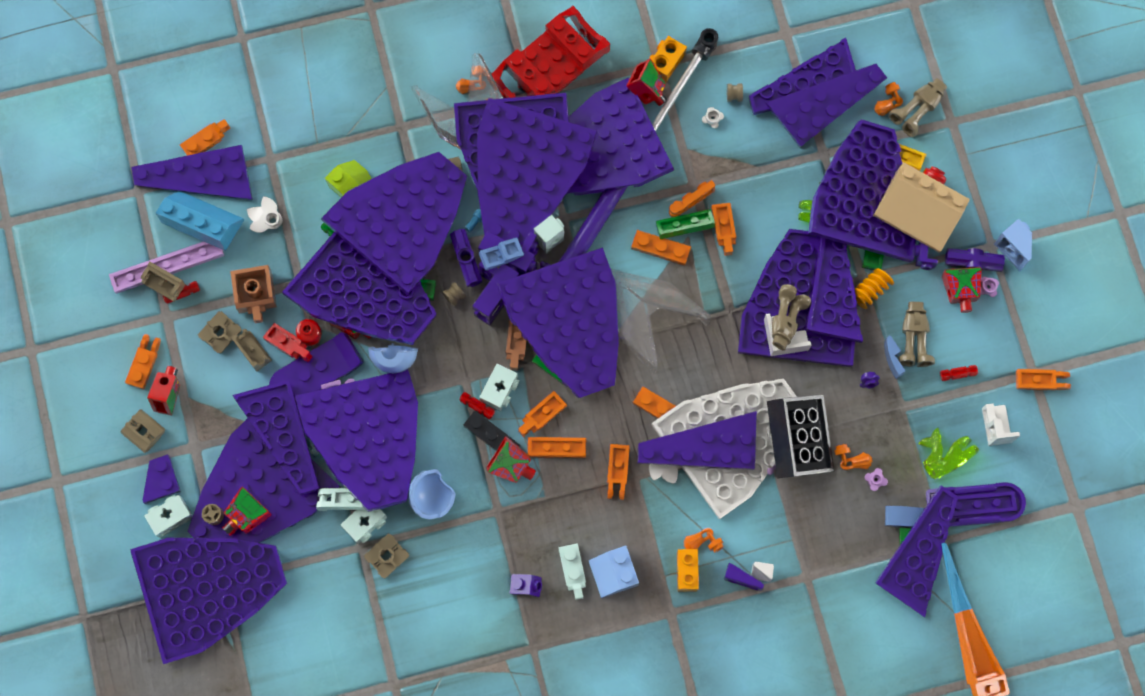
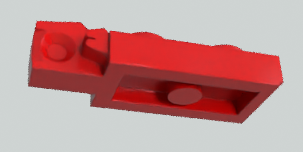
[262,323,313,362]

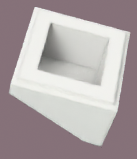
[751,562,774,582]

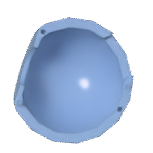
[368,343,418,374]
[408,469,456,520]

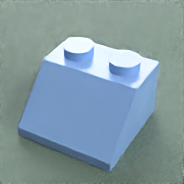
[994,219,1032,271]
[589,546,639,598]

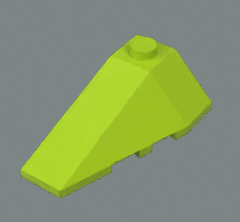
[324,160,372,197]

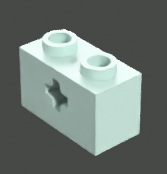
[534,215,564,254]
[479,364,520,411]
[144,495,193,538]
[340,509,387,544]

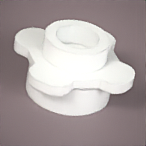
[702,107,724,129]

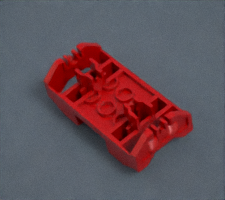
[490,6,610,98]

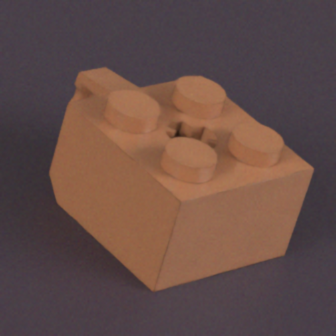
[230,265,277,323]

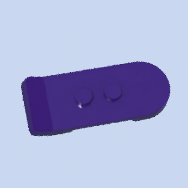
[269,332,363,405]
[926,482,1026,527]

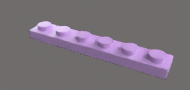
[109,242,225,294]

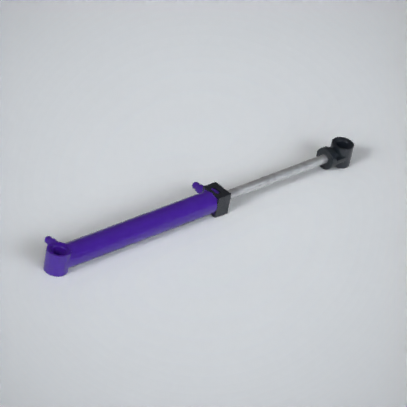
[540,28,719,268]

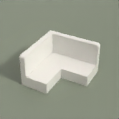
[764,314,811,356]
[982,403,1020,446]

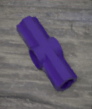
[449,229,483,287]
[944,248,1005,272]

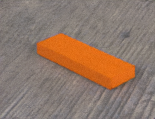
[528,437,586,458]

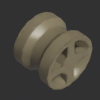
[726,83,743,102]
[442,282,466,307]
[202,504,224,526]

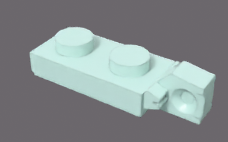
[558,543,586,600]

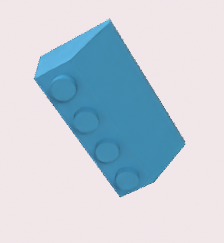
[156,191,244,251]

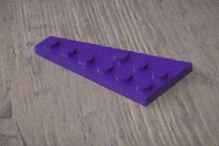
[637,411,757,470]

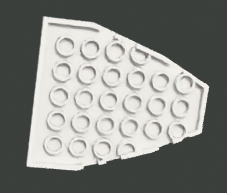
[651,379,797,519]

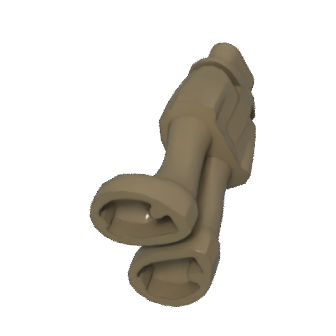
[888,78,947,137]
[772,284,811,351]
[899,301,935,367]

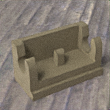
[140,261,186,302]
[231,329,272,372]

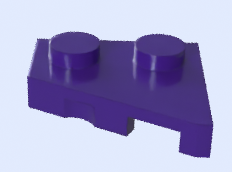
[142,454,181,504]

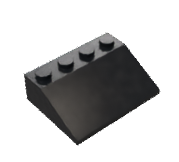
[767,395,835,479]

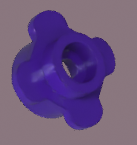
[860,372,880,389]

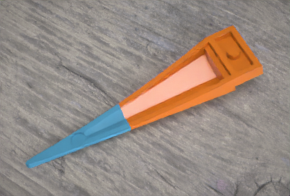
[942,543,1010,696]

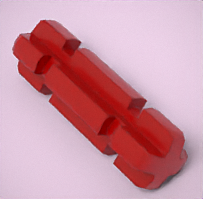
[163,281,200,304]
[940,365,978,381]
[459,392,495,419]

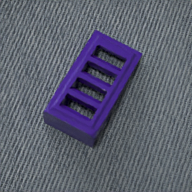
[724,563,764,591]

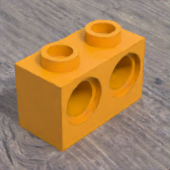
[649,36,687,82]
[677,549,699,592]

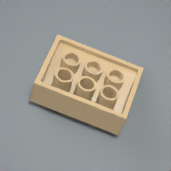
[873,162,970,253]

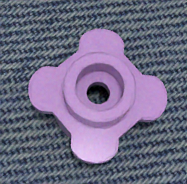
[980,277,999,297]
[865,468,888,491]

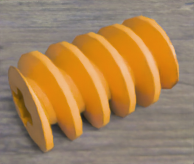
[854,268,894,309]

